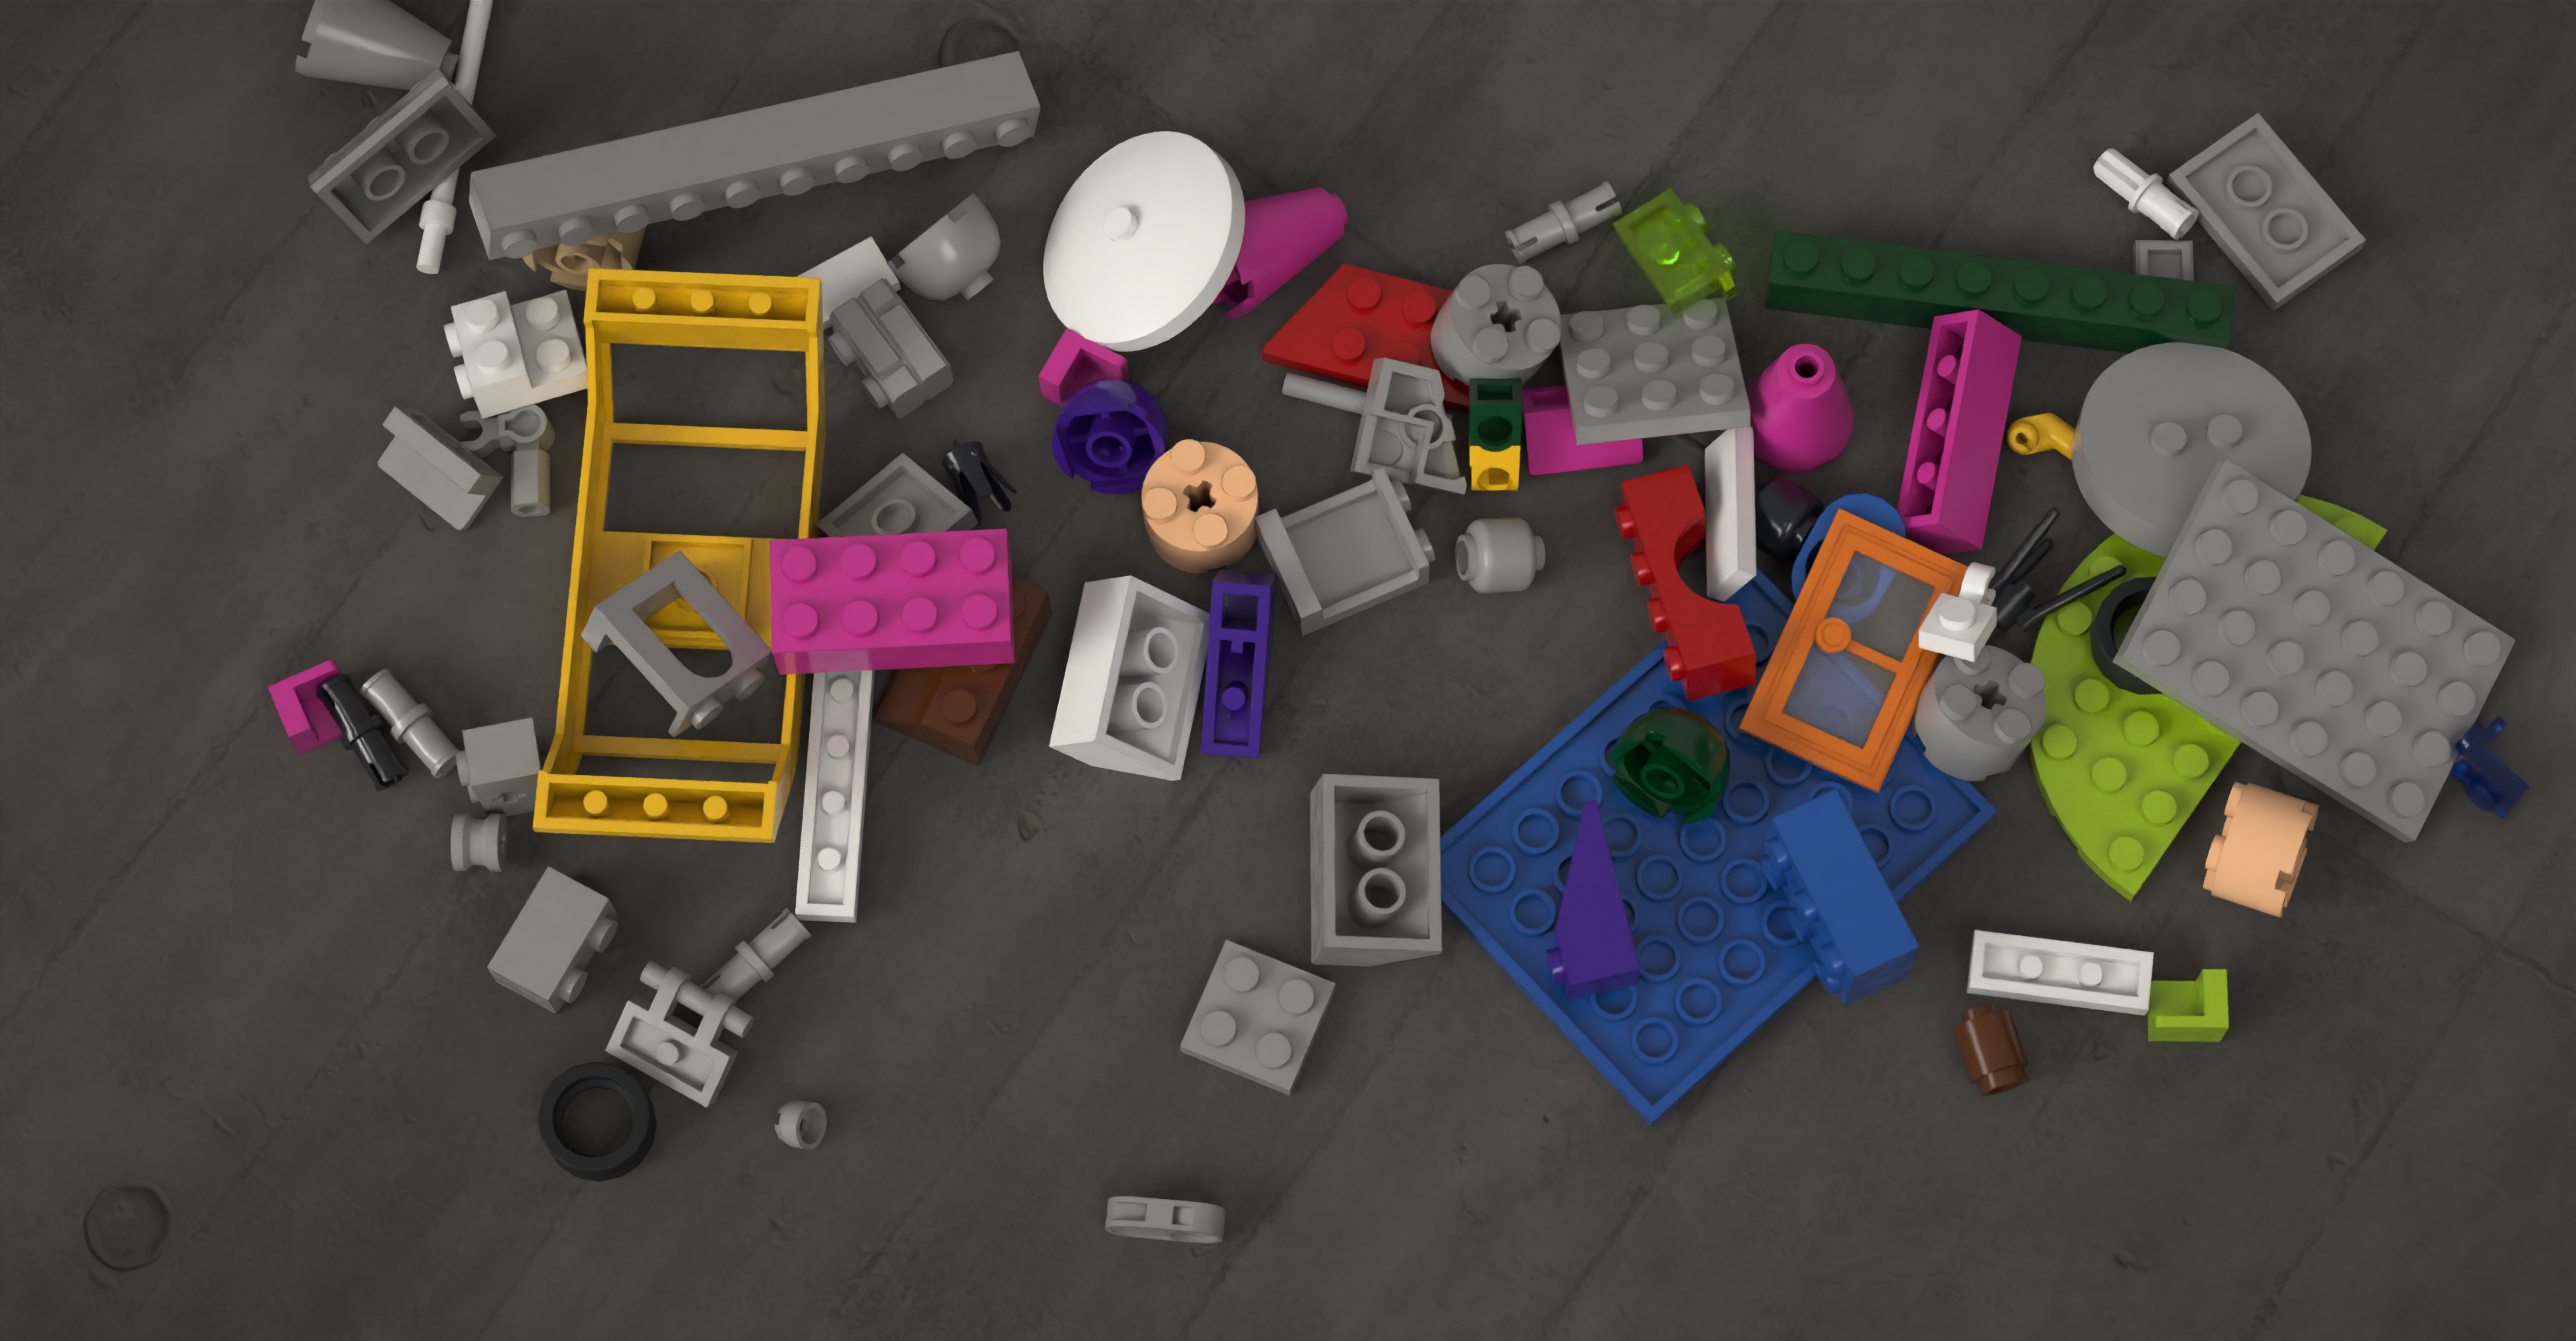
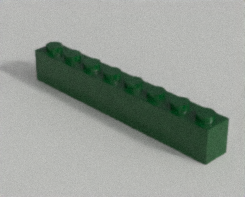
[1764,230,2235,353]

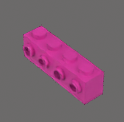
[1897,309,2022,554]

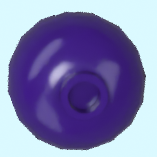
[1052,378,1169,494]

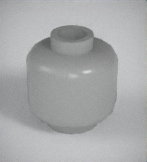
[1455,517,1545,594]

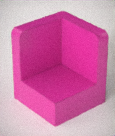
[1039,328,1129,407]
[268,660,342,754]

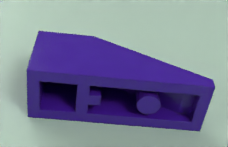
[1201,570,1277,758]
[1546,800,1640,1000]

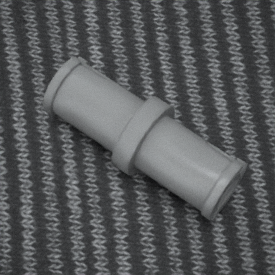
[1505,181,1623,264]
[360,668,461,778]
[699,908,811,1000]

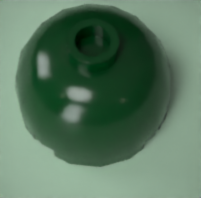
[1609,707,1731,824]

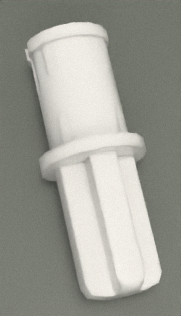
[2093,148,2199,240]

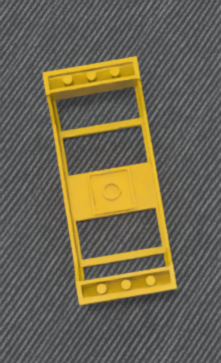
[533,268,826,843]

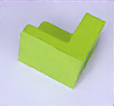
[2147,969,2229,1042]

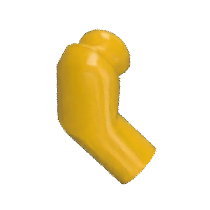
[2007,413,2075,461]

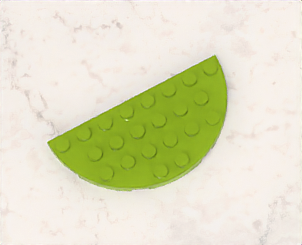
[2028,495,2388,902]

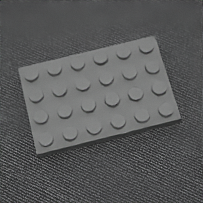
[2113,458,2516,843]

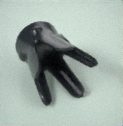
[942,440,1017,527]

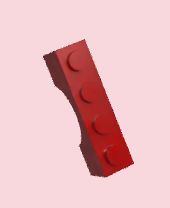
[1614,464,1756,702]

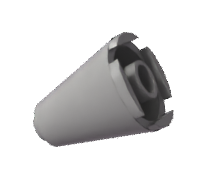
[295,0,459,91]

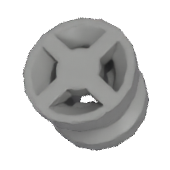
[451,812,508,872]

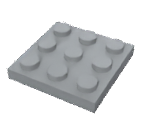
[1558,297,1751,445]

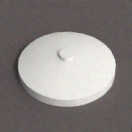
[1043,131,1245,352]

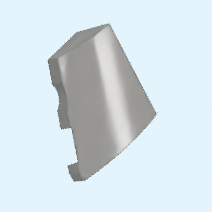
[1350,357,1467,495]

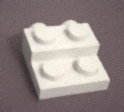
[444,290,587,419]

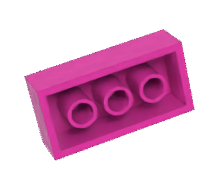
[770,529,1015,675]

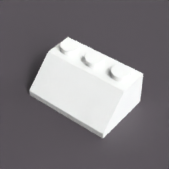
[1049,575,1210,781]

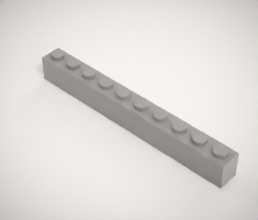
[469,51,1041,260]

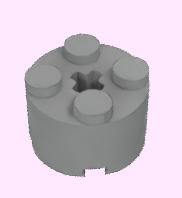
[1430,264,1561,387]
[1910,645,2046,782]

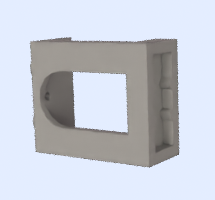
[581,550,772,738]

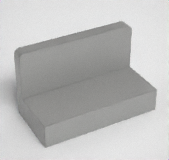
[378,406,504,530]

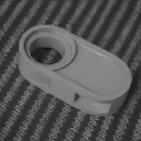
[1105,1196,1226,1244]

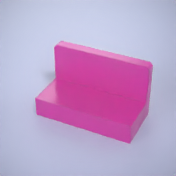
[1522,385,1643,476]

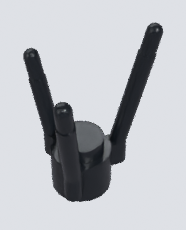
[1988,507,2127,633]

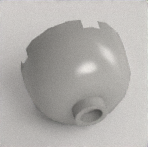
[887,193,1001,301]

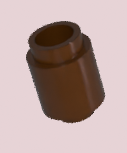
[1953,1003,2029,1096]

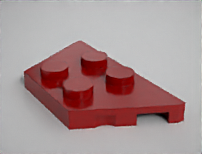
[1262,263,1469,415]

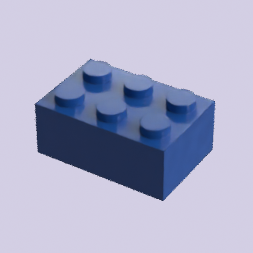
[1760,788,1920,1007]

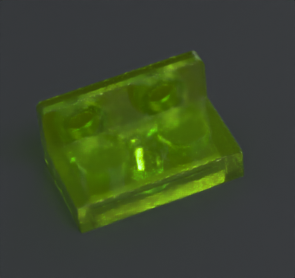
[1613,188,1738,316]

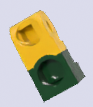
[1469,379,1523,491]

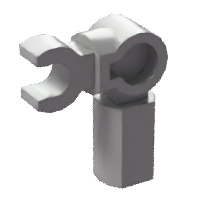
[460,404,556,517]

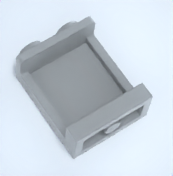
[1255,465,1435,636]

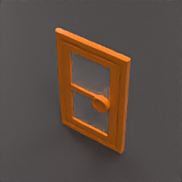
[1738,508,1968,793]

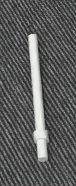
[416,0,493,274]

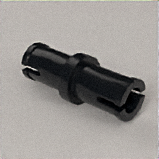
[316,674,410,791]

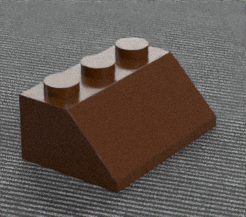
[873,577,1052,766]

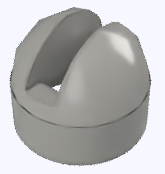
[774,1100,827,1150]

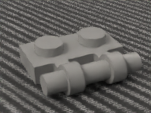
[605,960,754,1108]

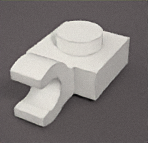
[1919,562,1997,662]

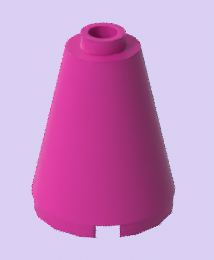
[1213,187,1348,319]
[1746,344,1854,474]

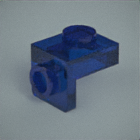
[2450,716,2530,819]

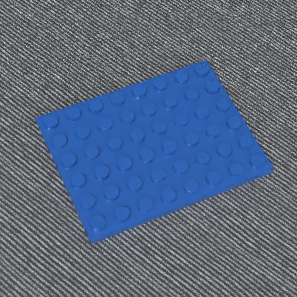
[1440,567,1997,1127]

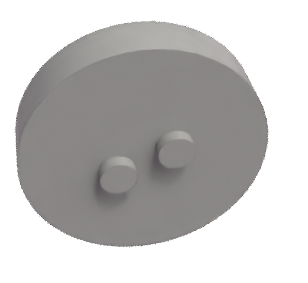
[2071,342,2312,558]

